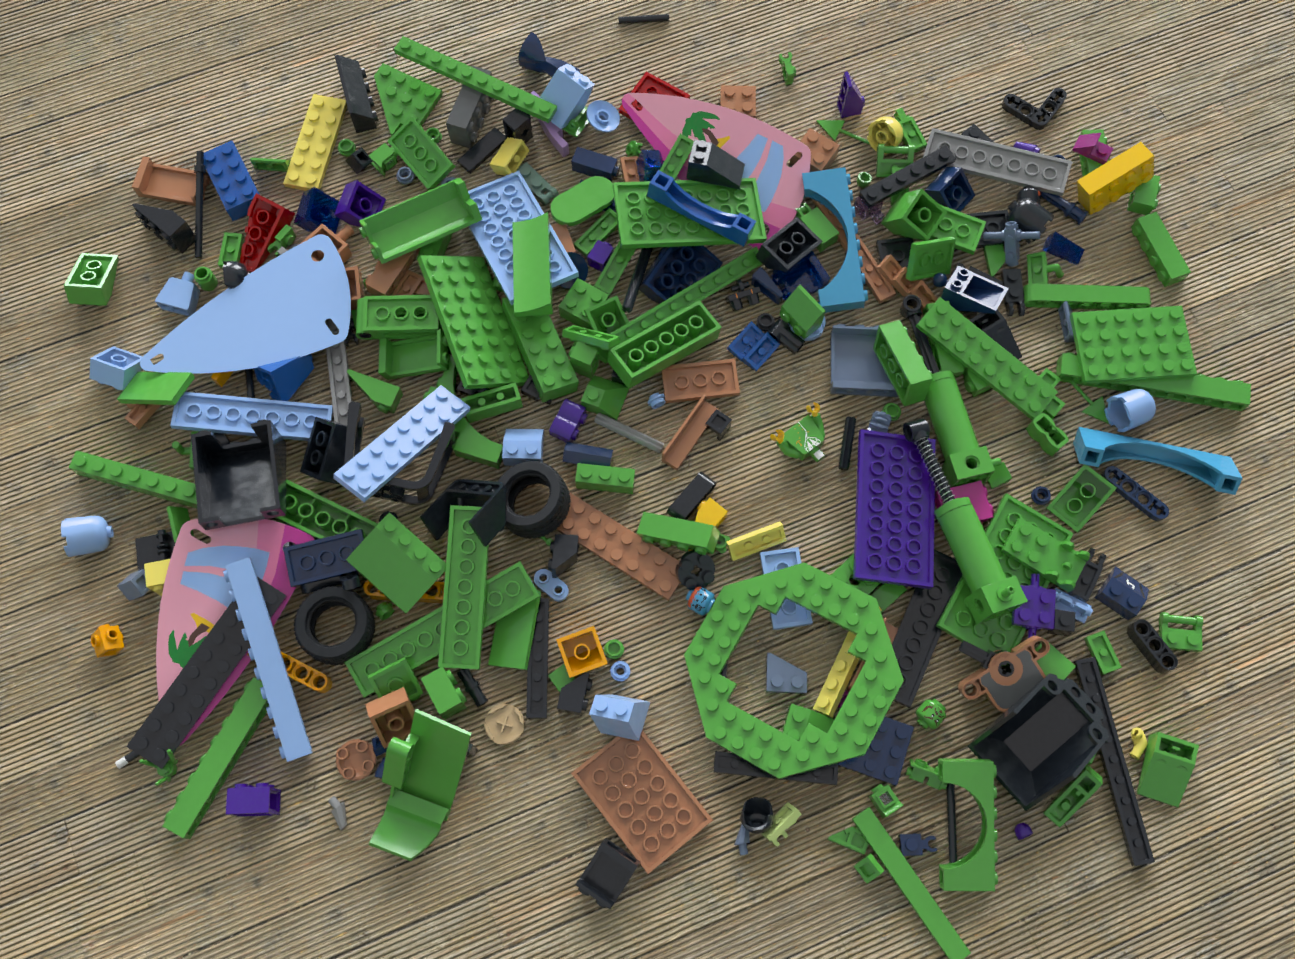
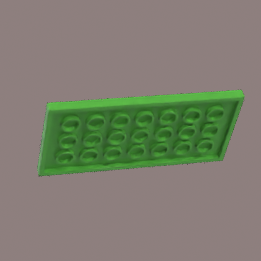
[613,178,767,249]
[417,255,529,389]
[936,493,1074,667]

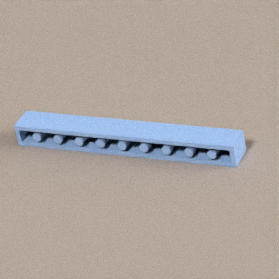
[223,557,313,762]

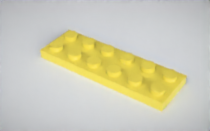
[283,94,347,193]

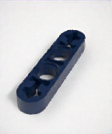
[1101,466,1169,522]

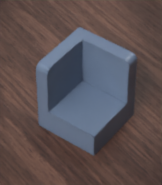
[117,569,150,601]

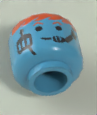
[686,586,715,616]

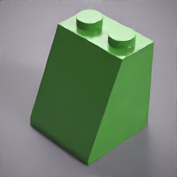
[881,189,947,241]

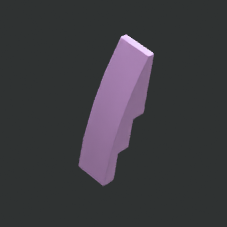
[531,91,569,157]

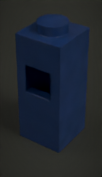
[571,147,620,182]

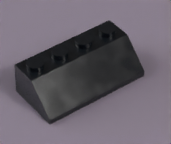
[334,55,378,133]

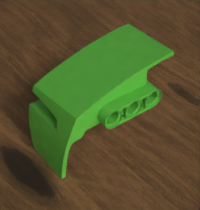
[369,709,472,861]

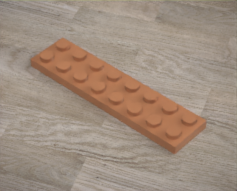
[556,493,680,601]

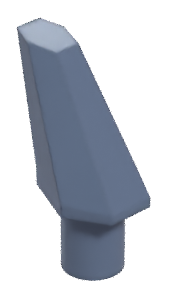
[734,824,750,856]

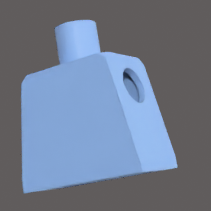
[155,272,200,317]

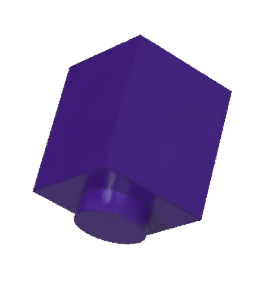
[587,240,614,272]

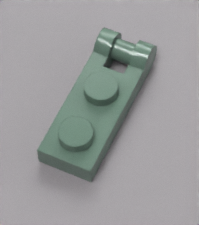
[517,162,559,206]

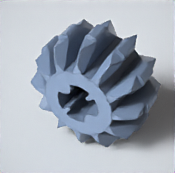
[868,411,892,433]

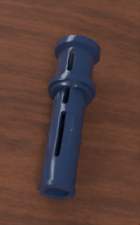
[1040,191,1089,225]

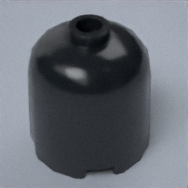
[1006,197,1054,244]

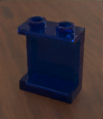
[772,251,830,300]

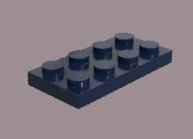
[283,529,365,587]

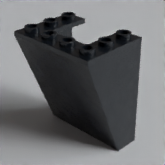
[191,420,286,530]

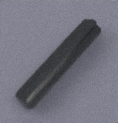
[838,416,856,471]

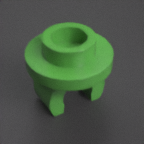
[626,141,645,158]

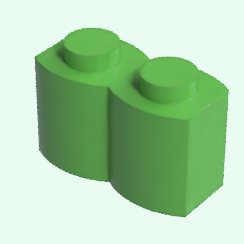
[1026,413,1069,456]

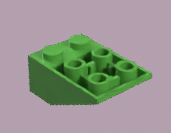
[1137,732,1199,807]

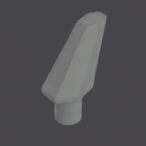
[328,796,347,831]

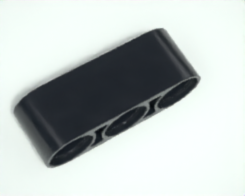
[666,471,717,520]
[1127,619,1178,674]

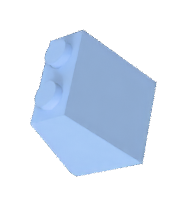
[540,64,595,129]
[589,694,650,741]

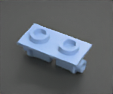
[1054,588,1093,623]

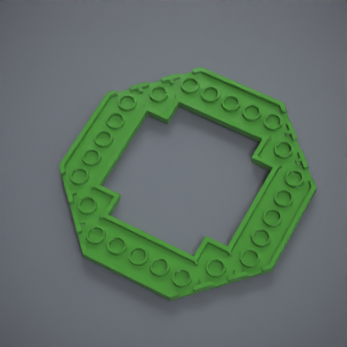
[684,562,904,779]

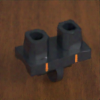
[725,279,761,311]

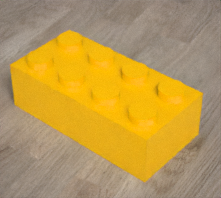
[1077,142,1154,215]

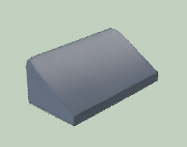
[1058,301,1075,343]

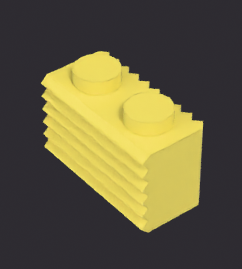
[489,137,529,176]

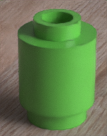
[194,266,218,291]

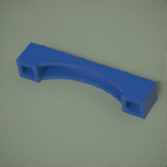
[647,170,756,247]

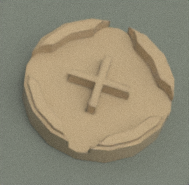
[484,704,525,745]

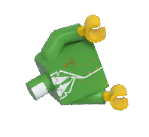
[770,402,825,463]

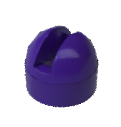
[1014,823,1033,840]

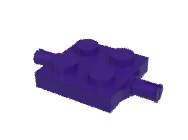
[1012,574,1056,638]

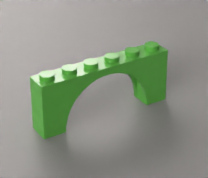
[938,758,998,891]

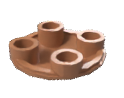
[336,739,377,781]

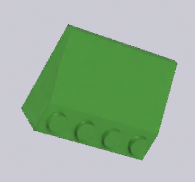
[346,512,446,614]

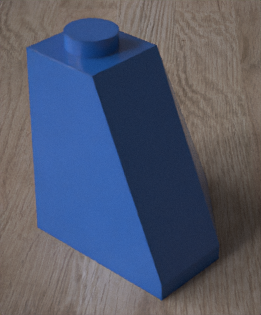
[253,354,314,401]

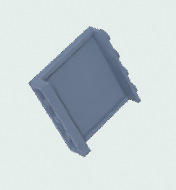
[830,324,899,397]

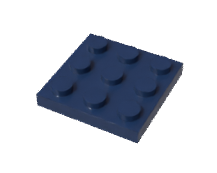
[837,717,914,786]

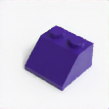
[334,180,386,227]

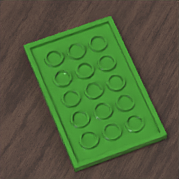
[1070,306,1197,384]

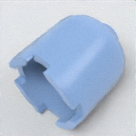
[1105,389,1156,432]
[61,516,114,557]

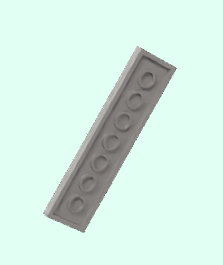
[923,128,1073,196]

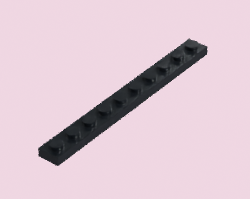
[1073,657,1155,866]

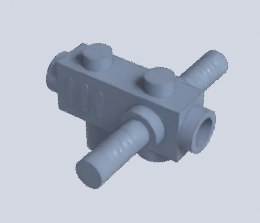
[983,221,1040,267]

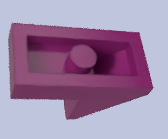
[1072,133,1114,165]

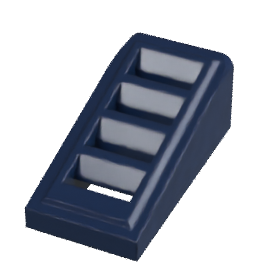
[751,267,783,305]

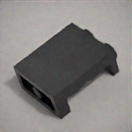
[575,838,640,909]

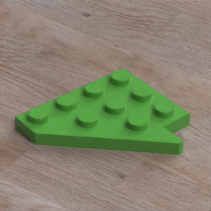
[374,63,443,136]

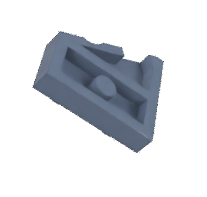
[766,653,807,694]

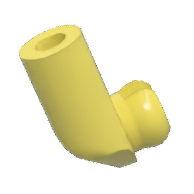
[1129,728,1148,760]

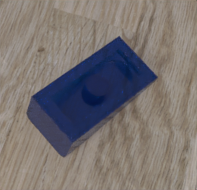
[1042,231,1085,265]

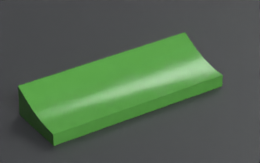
[512,212,553,317]

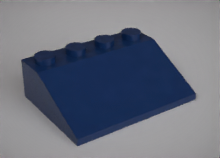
[639,246,723,304]

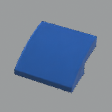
[726,321,780,371]

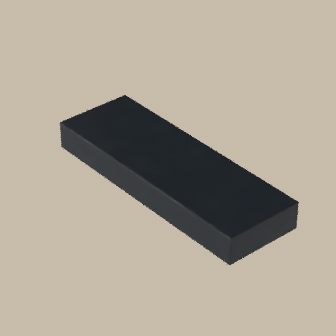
[457,127,507,174]

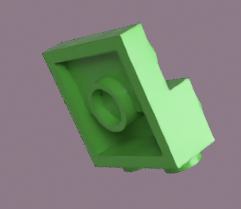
[368,657,423,701]

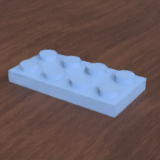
[759,547,813,630]

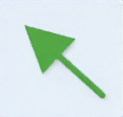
[816,120,869,144]
[1070,382,1109,424]

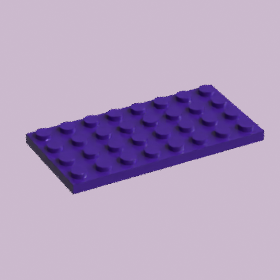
[853,429,936,589]

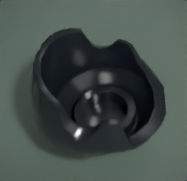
[740,797,774,834]

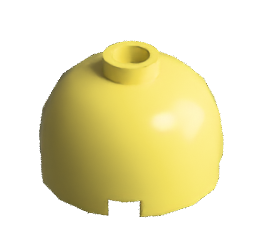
[867,117,903,154]

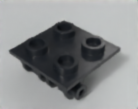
[135,529,175,571]

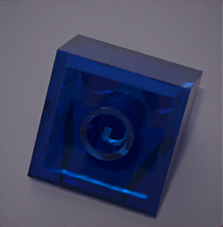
[294,187,340,234]

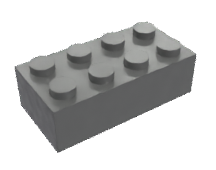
[446,66,494,148]

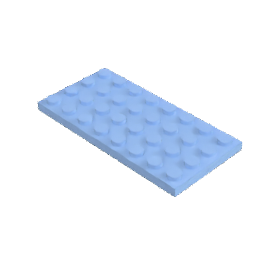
[468,171,579,305]

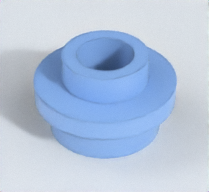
[647,393,666,409]
[610,661,630,681]

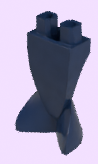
[518,32,580,79]

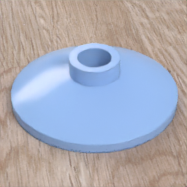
[586,100,620,132]

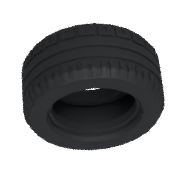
[498,461,571,539]
[294,586,375,666]

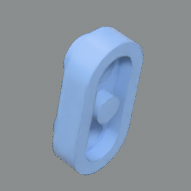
[534,569,569,602]

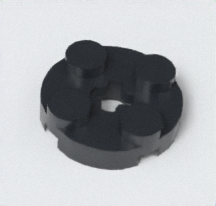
[675,550,715,590]

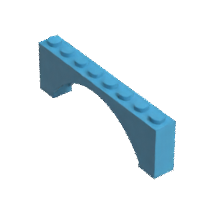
[802,167,868,313]
[1073,427,1242,495]

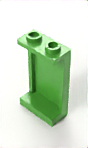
[378,329,450,380]

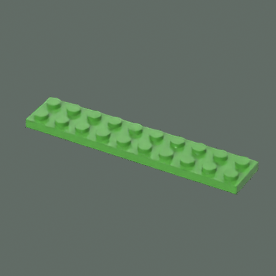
[344,561,540,698]

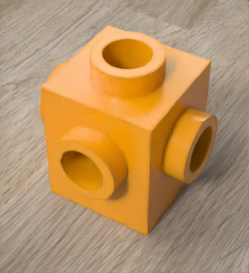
[91,624,124,658]

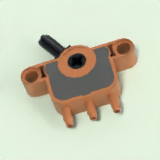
[958,636,1050,713]

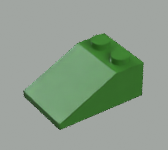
[64,253,119,306]
[1047,465,1116,533]
[782,703,837,764]

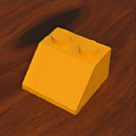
[556,626,608,678]

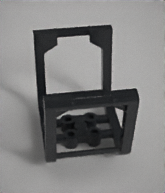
[344,401,455,505]

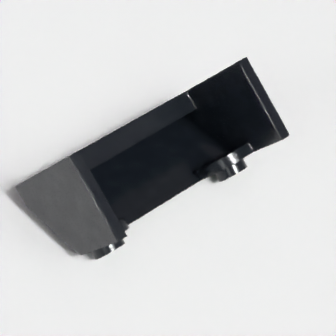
[420,479,507,547]

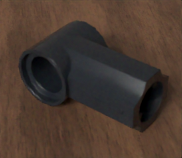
[767,319,805,355]

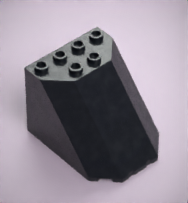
[968,673,1109,811]

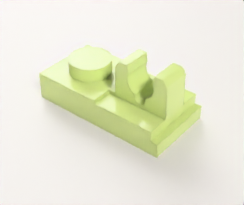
[760,802,802,847]

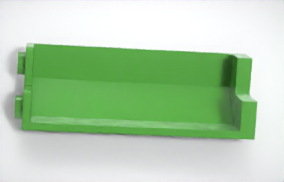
[359,178,483,264]

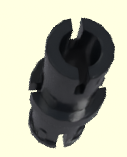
[457,669,488,708]

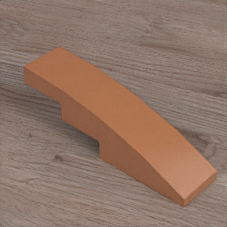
[876,254,937,313]

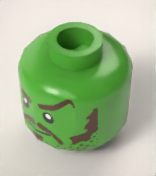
[916,699,946,729]

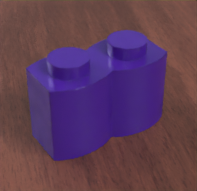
[549,399,588,443]

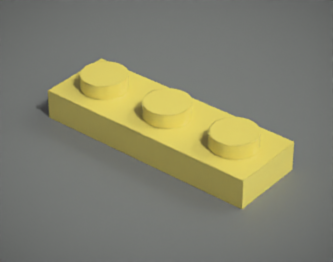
[726,522,787,561]

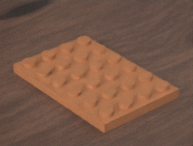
[571,730,713,874]

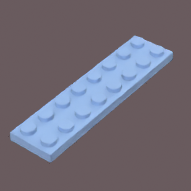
[333,385,470,502]
[170,392,333,441]

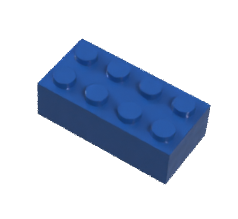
[204,141,260,221]

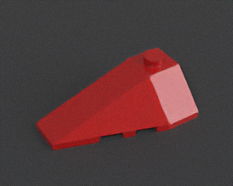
[240,193,295,272]

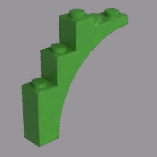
[423,355,503,469]

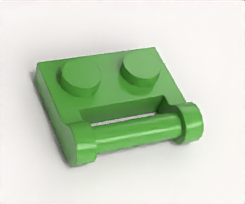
[876,144,914,177]
[1159,612,1203,652]

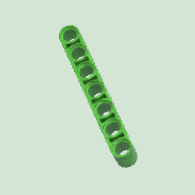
[1023,284,1151,310]

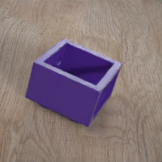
[226,783,281,817]

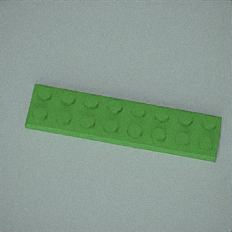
[915,297,1058,421]
[438,505,489,669]

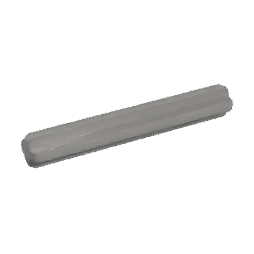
[595,413,664,453]

